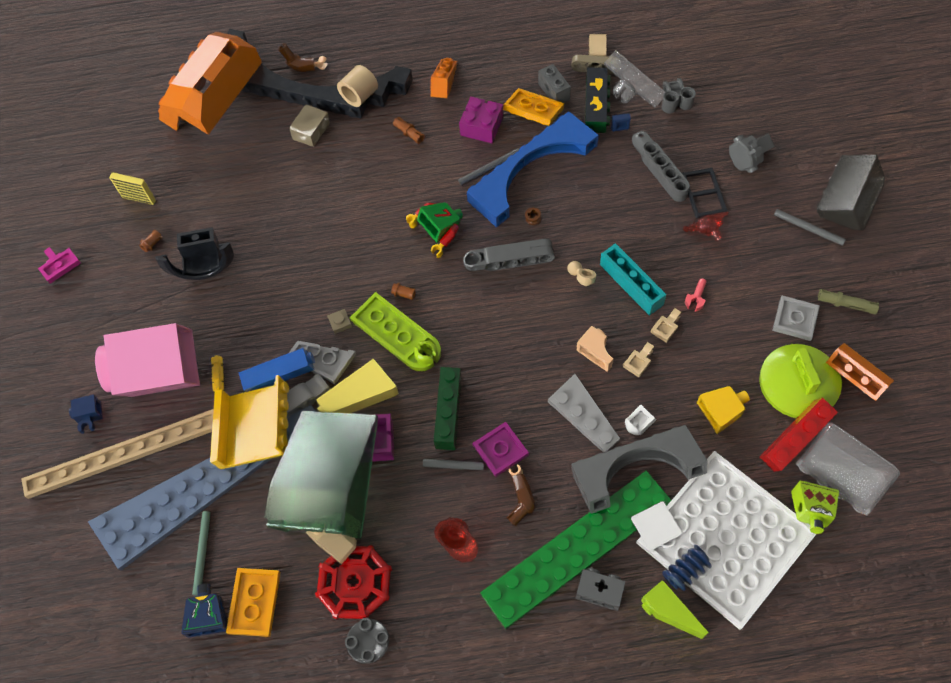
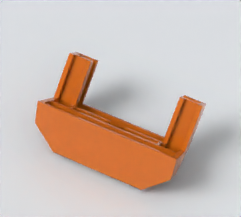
[158,32,262,135]

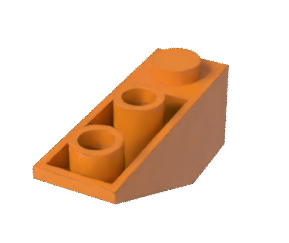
[431,58,457,98]

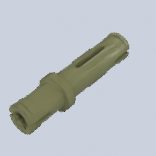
[817,289,879,315]

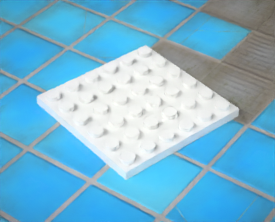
[636,451,816,630]

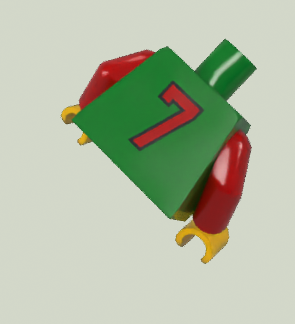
[406,202,463,258]

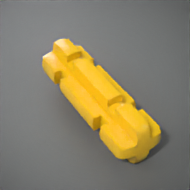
[211,355,224,391]

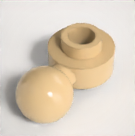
[567,261,596,286]

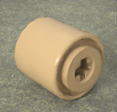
[337,65,378,107]

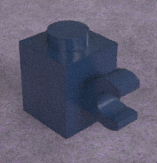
[69,394,103,434]

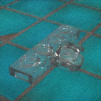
[604,50,665,108]

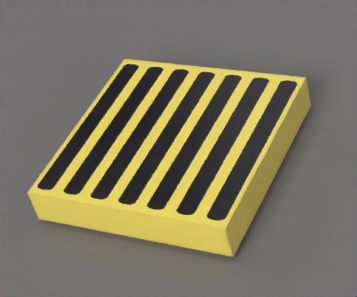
[109,172,156,205]

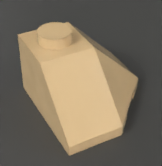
[306,512,358,564]

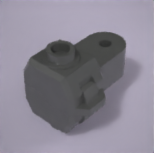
[729,133,775,173]

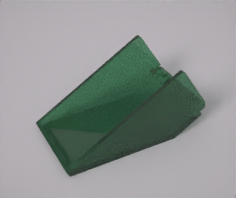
[264,411,378,539]

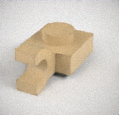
[651,308,681,343]
[623,342,654,377]

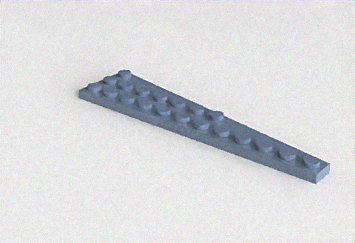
[88,405,323,570]

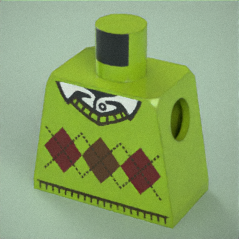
[791,480,839,534]

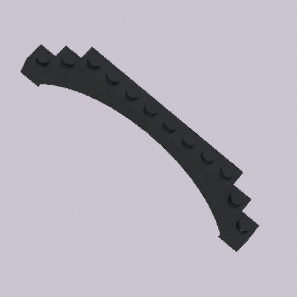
[227,29,413,119]

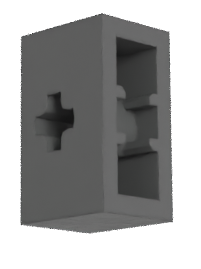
[538,64,571,103]
[576,568,625,611]

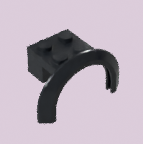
[155,227,234,280]

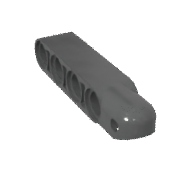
[632,131,690,202]
[463,239,555,271]

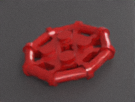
[315,545,392,620]

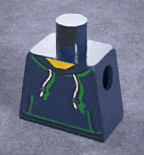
[182,584,228,638]

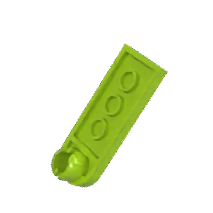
[350,292,441,371]

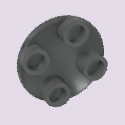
[345,618,389,664]

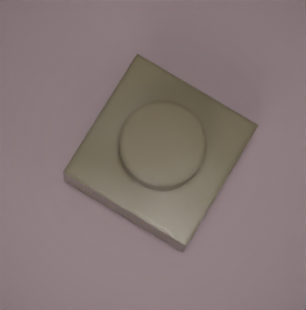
[327,309,352,334]

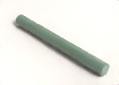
[192,511,211,595]

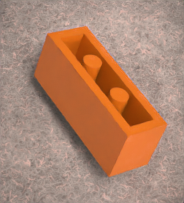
[826,343,894,401]

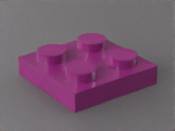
[473,422,529,477]

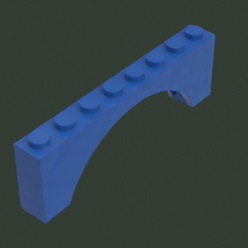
[467,111,598,227]

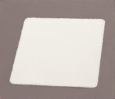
[631,502,682,550]

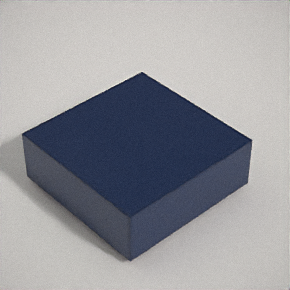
[611,113,631,132]

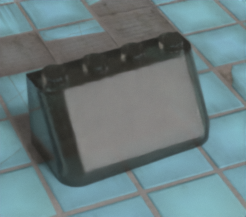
[817,155,885,231]

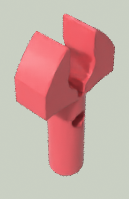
[685,278,707,312]

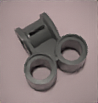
[661,78,696,114]

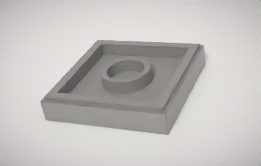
[772,295,820,341]

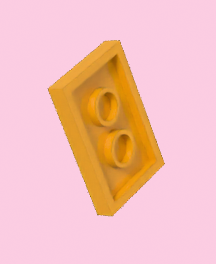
[503,88,564,126]
[226,568,281,637]

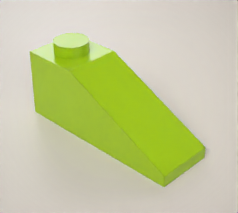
[641,580,709,639]

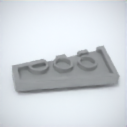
[548,374,620,453]

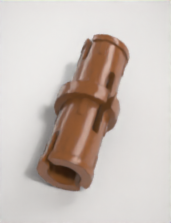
[393,116,425,144]

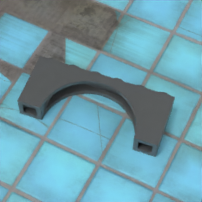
[571,425,707,514]

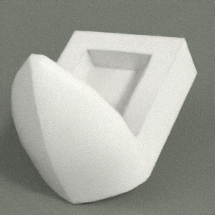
[625,405,656,435]

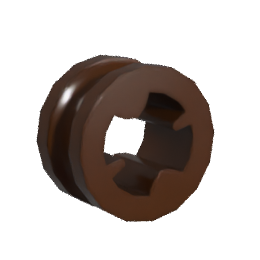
[525,207,541,225]

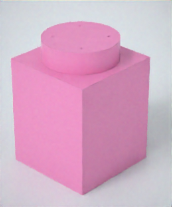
[95,323,200,397]

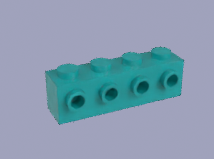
[600,243,666,316]

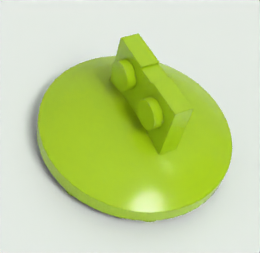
[759,344,842,418]

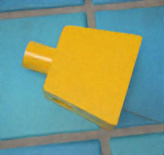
[697,386,750,434]

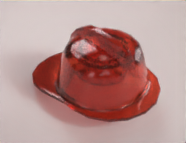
[434,517,478,562]

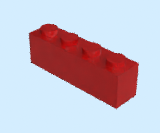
[760,398,838,472]

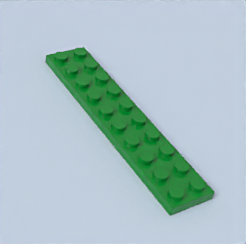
[480,471,672,629]

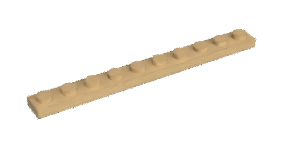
[21,409,214,499]

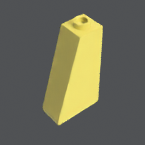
[316,359,399,421]

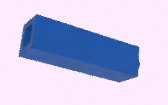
[239,348,315,392]

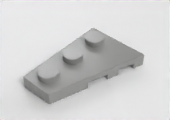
[289,341,356,384]

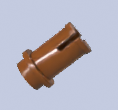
[139,230,163,252]
[391,282,416,300]

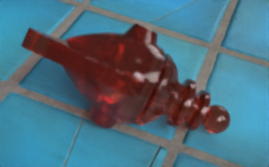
[683,212,729,241]

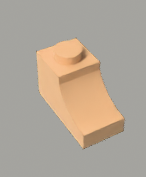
[577,326,613,372]

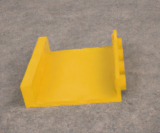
[210,375,289,470]

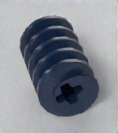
[662,544,712,591]

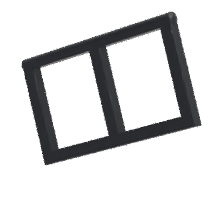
[682,168,727,219]

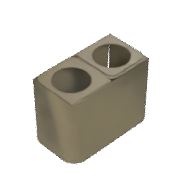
[290,104,330,147]

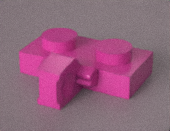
[38,247,81,284]

